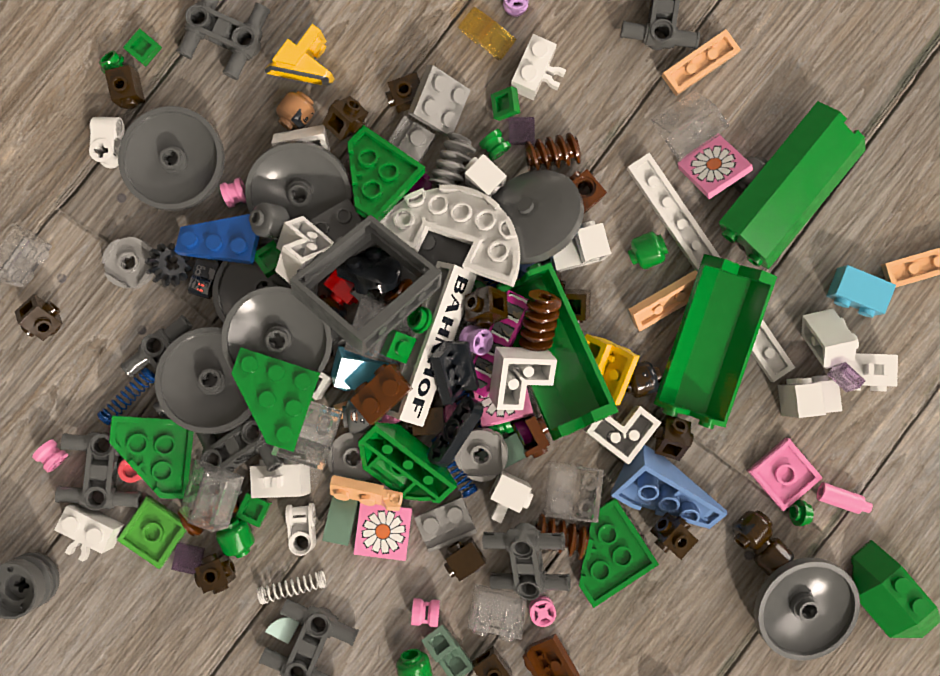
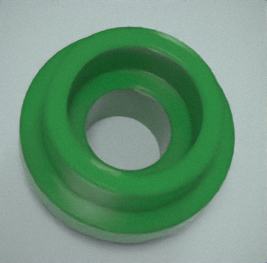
[99,50,124,74]
[407,306,432,334]
[789,500,814,527]

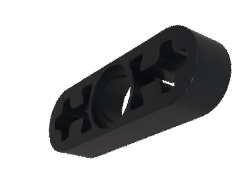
[428,397,483,467]

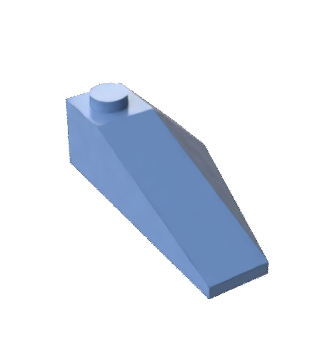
[611,445,727,529]

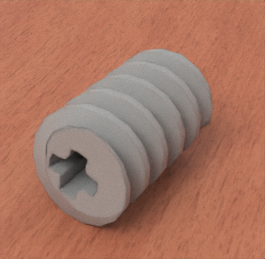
[428,132,476,187]

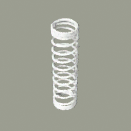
[257,570,326,605]

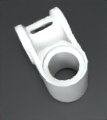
[89,117,125,169]
[285,503,316,556]

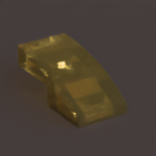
[457,7,517,61]

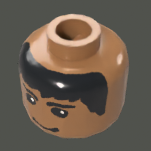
[276,91,315,131]

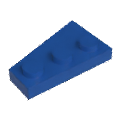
[175,214,260,265]

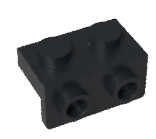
[430,341,479,405]

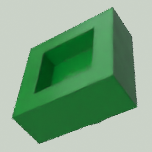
[123,28,162,67]
[491,86,520,121]
[254,240,281,278]
[380,329,417,364]
[235,492,272,527]

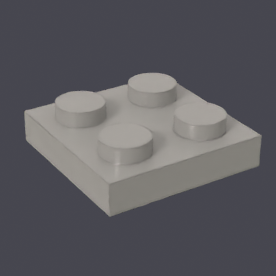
[408,65,470,137]

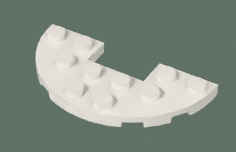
[380,185,520,287]

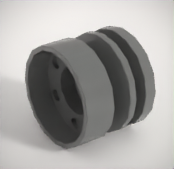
[0,552,60,619]

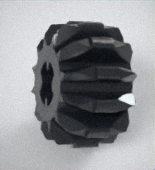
[145,243,192,287]

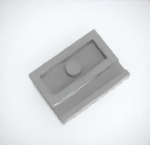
[388,116,436,163]
[414,496,477,553]

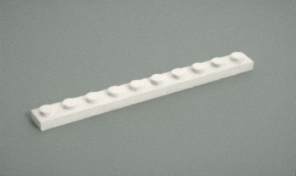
[627,153,795,382]

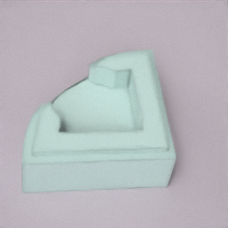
[265,617,300,644]

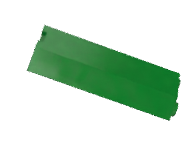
[719,101,865,270]
[653,254,777,429]
[495,263,619,441]

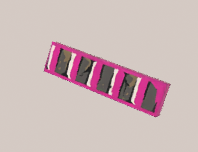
[473,290,530,397]

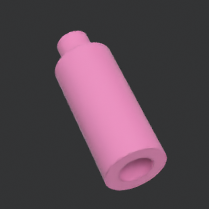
[816,482,873,514]

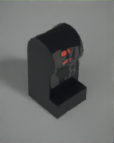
[188,257,223,299]

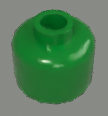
[628,231,669,269]
[216,517,255,558]
[396,649,433,676]

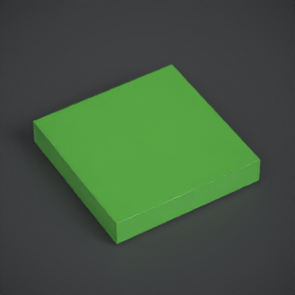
[117,496,187,569]

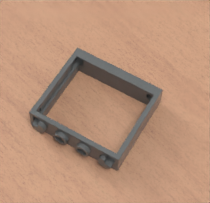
[290,215,442,355]

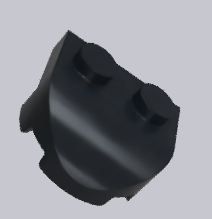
[336,247,402,295]

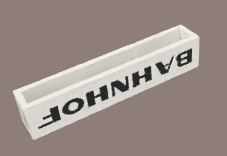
[386,261,477,427]

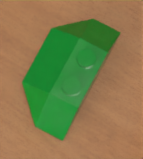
[358,422,457,503]
[851,540,940,638]

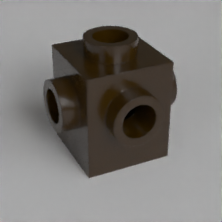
[322,96,368,141]
[465,286,508,328]
[15,294,63,341]
[653,414,694,461]
[650,512,699,560]
[194,553,236,594]

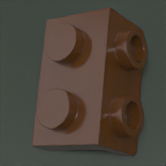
[350,364,413,425]
[524,413,550,459]
[522,634,580,676]

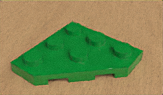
[347,126,425,222]
[231,347,320,452]
[109,415,194,499]
[578,497,659,608]

